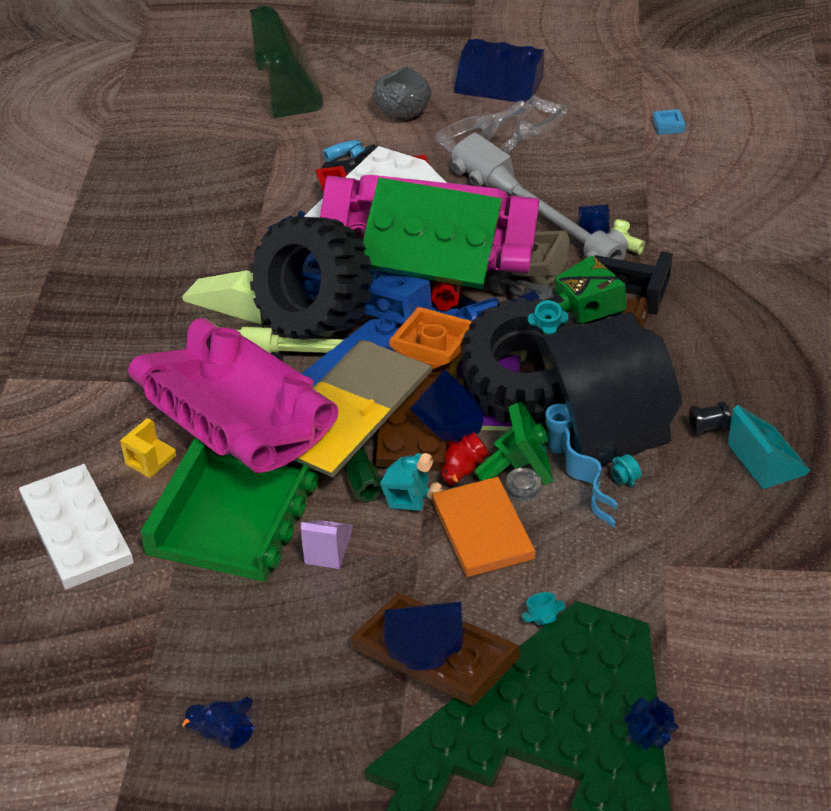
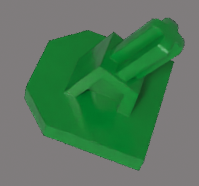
[475,402,554,485]

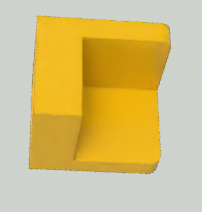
[120,418,176,478]

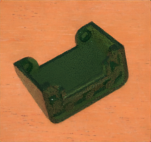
[250,6,323,118]

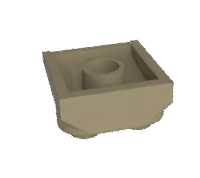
[492,230,570,285]

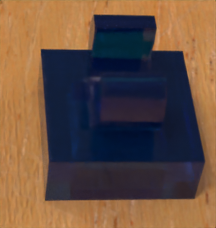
[578,204,610,234]

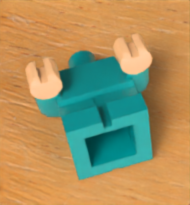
[380,453,443,511]

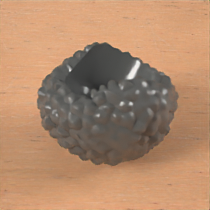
[373,67,431,120]

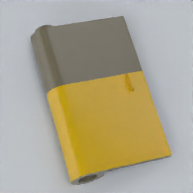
[284,340,432,477]

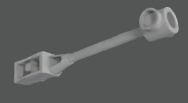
[451,132,628,260]

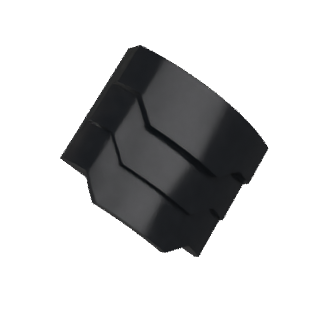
[537,311,682,464]

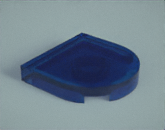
[410,369,483,441]
[384,602,464,670]

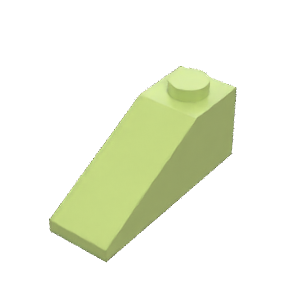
[182,270,265,325]

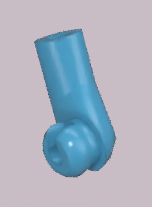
[323,139,365,162]

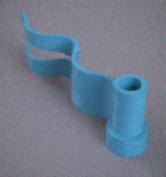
[545,404,618,528]

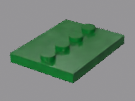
[363,177,502,289]

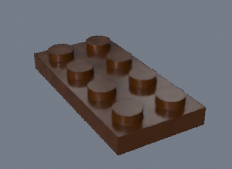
[376,362,451,471]
[350,592,521,706]

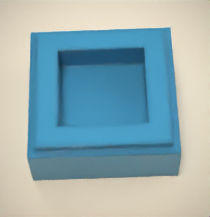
[652,109,686,135]

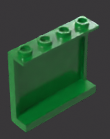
[140,437,318,582]

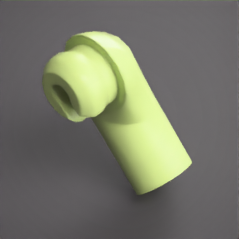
[610,219,645,255]

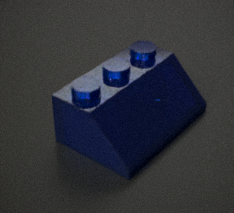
[454,39,544,104]

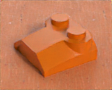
[389,307,472,369]

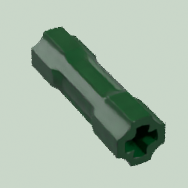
[344,446,383,503]

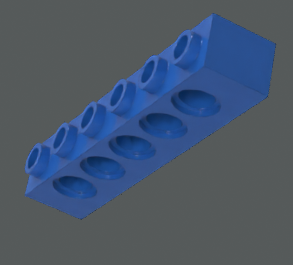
[301,252,432,324]

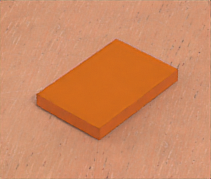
[432,477,536,577]

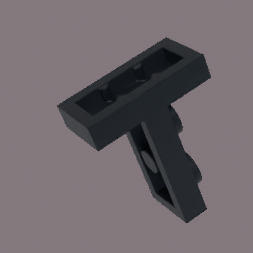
[595,251,673,315]

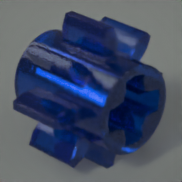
[624,697,679,750]

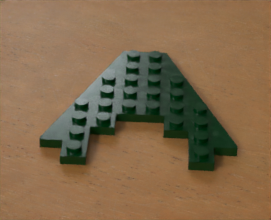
[365,601,671,811]

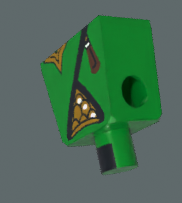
[546,255,627,323]

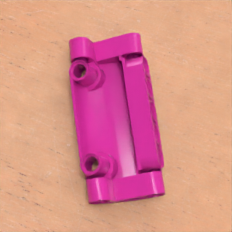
[320,175,539,274]
[128,318,339,473]

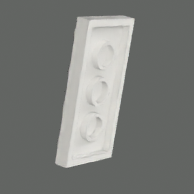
[19,464,134,590]

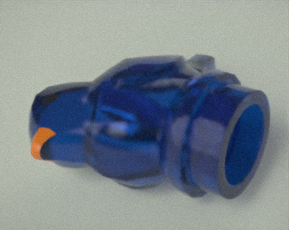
[182,696,254,749]

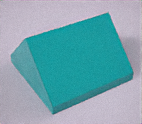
[728,405,811,489]

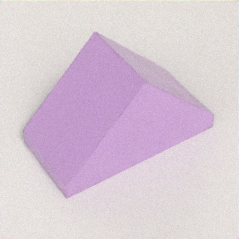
[301,520,353,569]

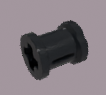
[689,401,731,436]

